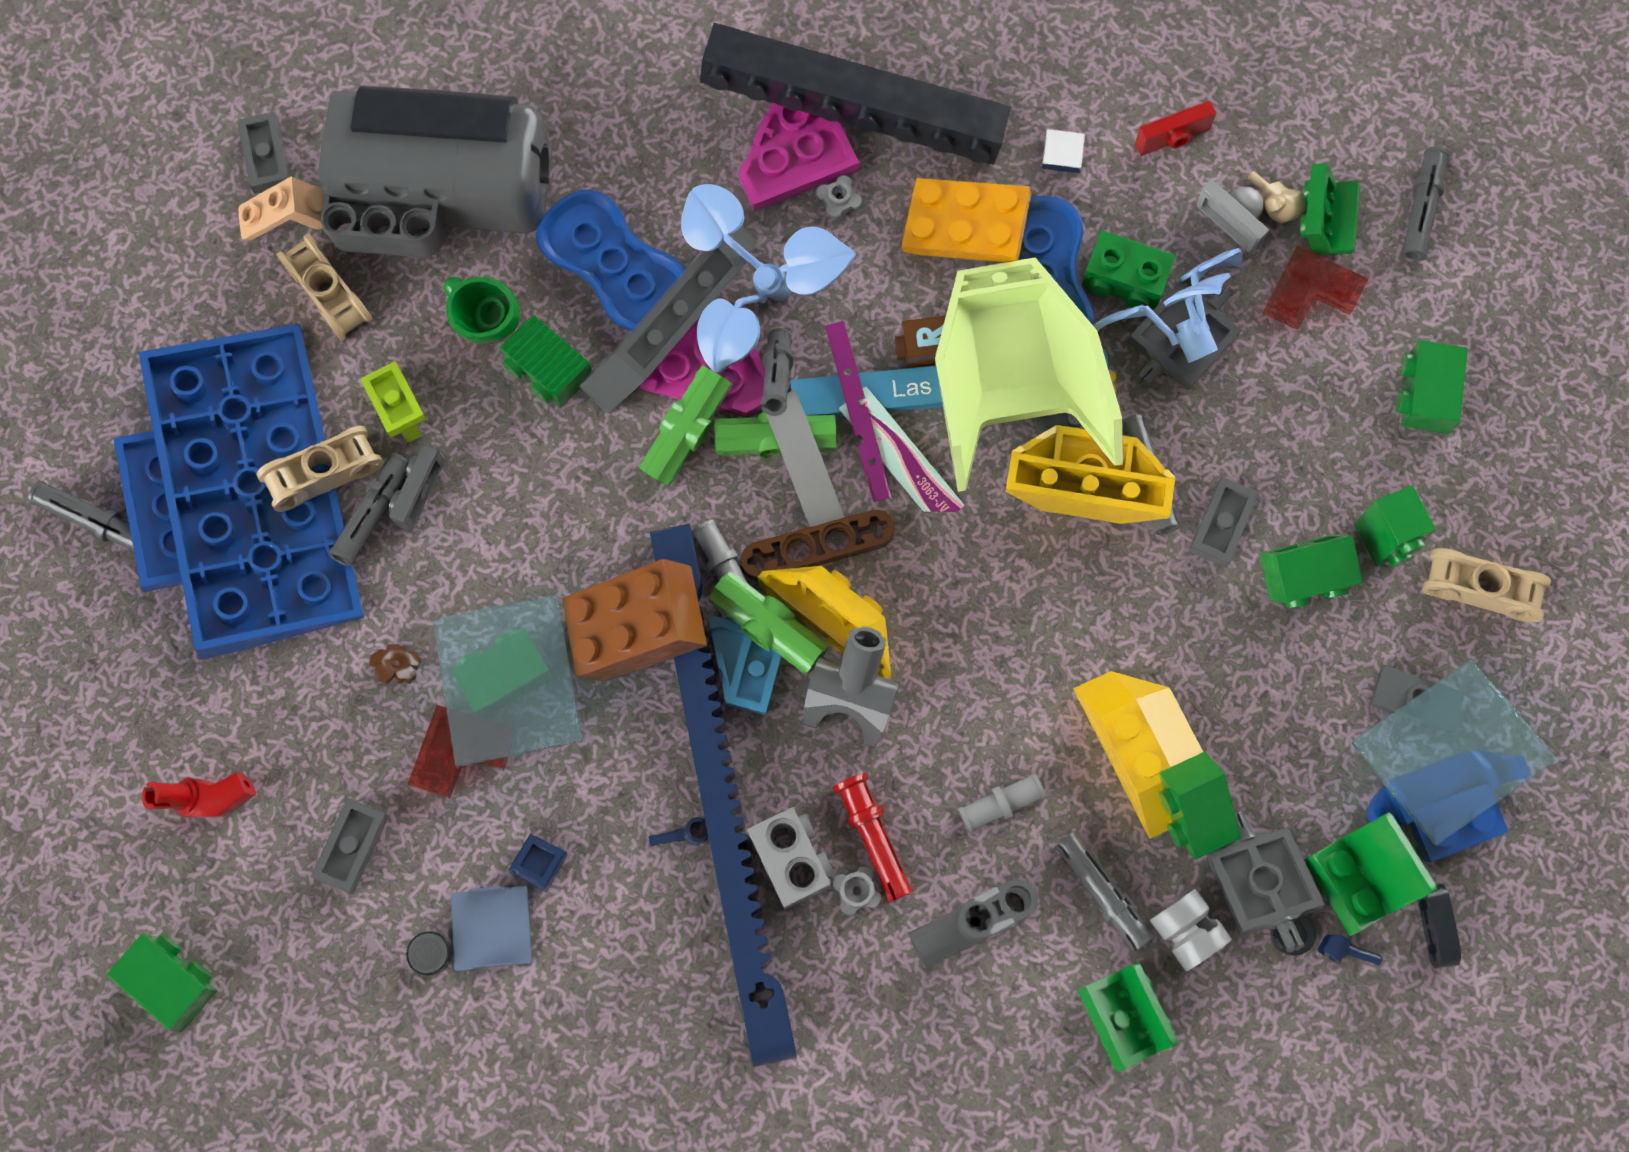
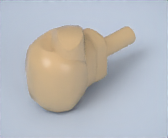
[1248,171,1307,223]

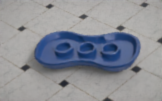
[536,190,685,331]
[1018,196,1093,324]

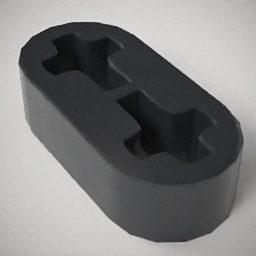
[1418,883,1461,969]

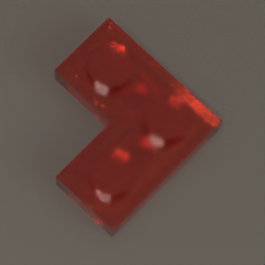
[1262,245,1368,330]
[408,705,518,799]

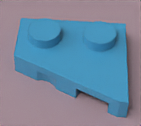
[709,615,782,716]

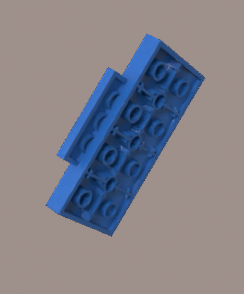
[113,324,364,660]

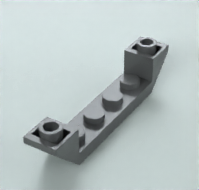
[578,226,757,413]

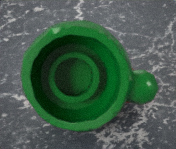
[444,276,521,344]

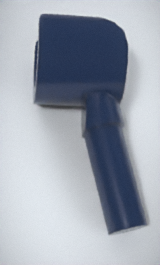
[649,817,708,846]
[1317,935,1382,966]

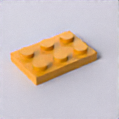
[901,178,1031,263]

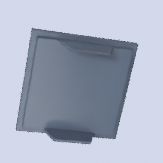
[451,885,532,971]

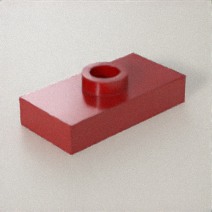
[1135,100,1217,156]

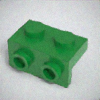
[1300,163,1361,256]
[1077,962,1178,1073]

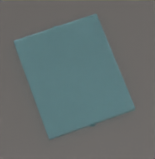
[433,595,583,767]
[1351,660,1557,846]

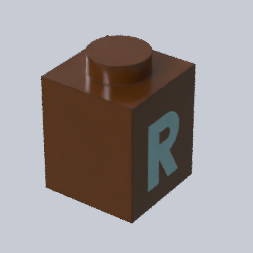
[895,315,946,369]

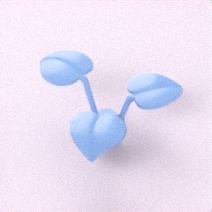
[681,184,856,374]
[1093,248,1243,363]

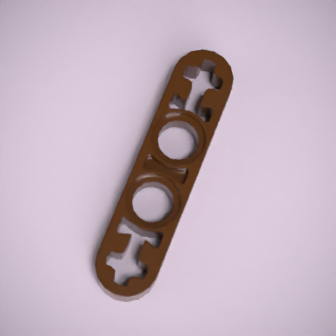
[741,510,895,581]

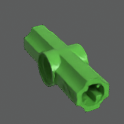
[639,365,733,487]
[715,412,836,459]
[708,571,829,676]

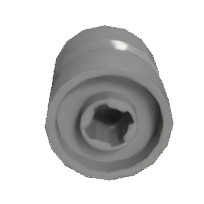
[1149,888,1232,971]

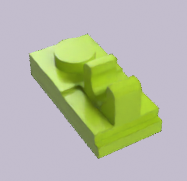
[360,361,427,443]

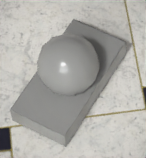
[1196,179,1269,254]

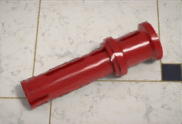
[832,772,914,903]

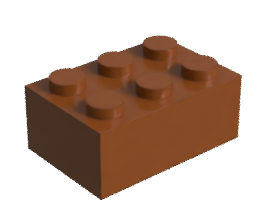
[562,559,707,681]

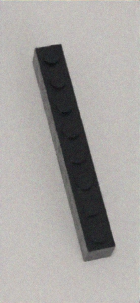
[699,23,1011,165]

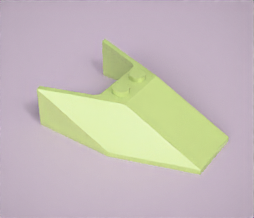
[935,257,1123,492]

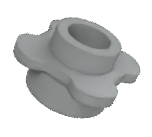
[817,176,862,218]
[833,867,881,916]

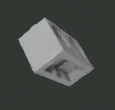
[747,807,835,911]

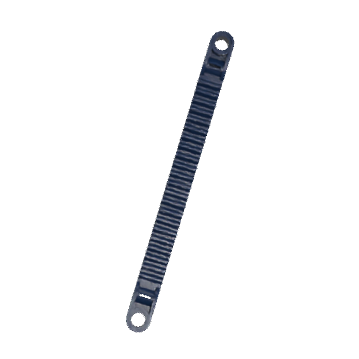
[650,523,797,1067]

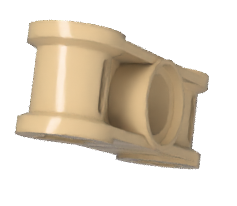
[276,233,374,342]
[256,426,384,512]
[1422,548,1551,622]

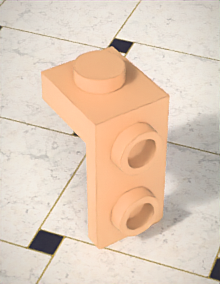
[238,176,324,241]

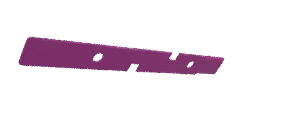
[825,321,892,502]

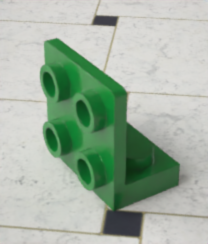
[1304,813,1437,936]

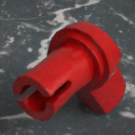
[142,772,256,818]

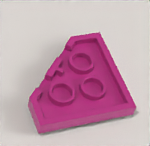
[738,103,860,212]
[639,298,765,418]

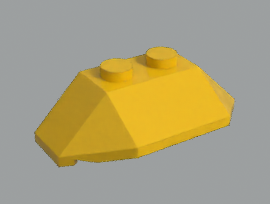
[1005,425,1175,524]
[758,566,891,679]
[1073,671,1203,839]

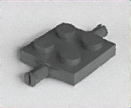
[1127,282,1241,391]
[1207,811,1325,952]

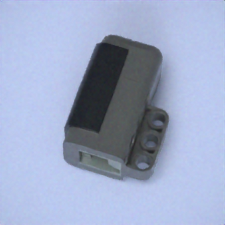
[318,86,553,257]

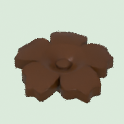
[369,644,421,684]

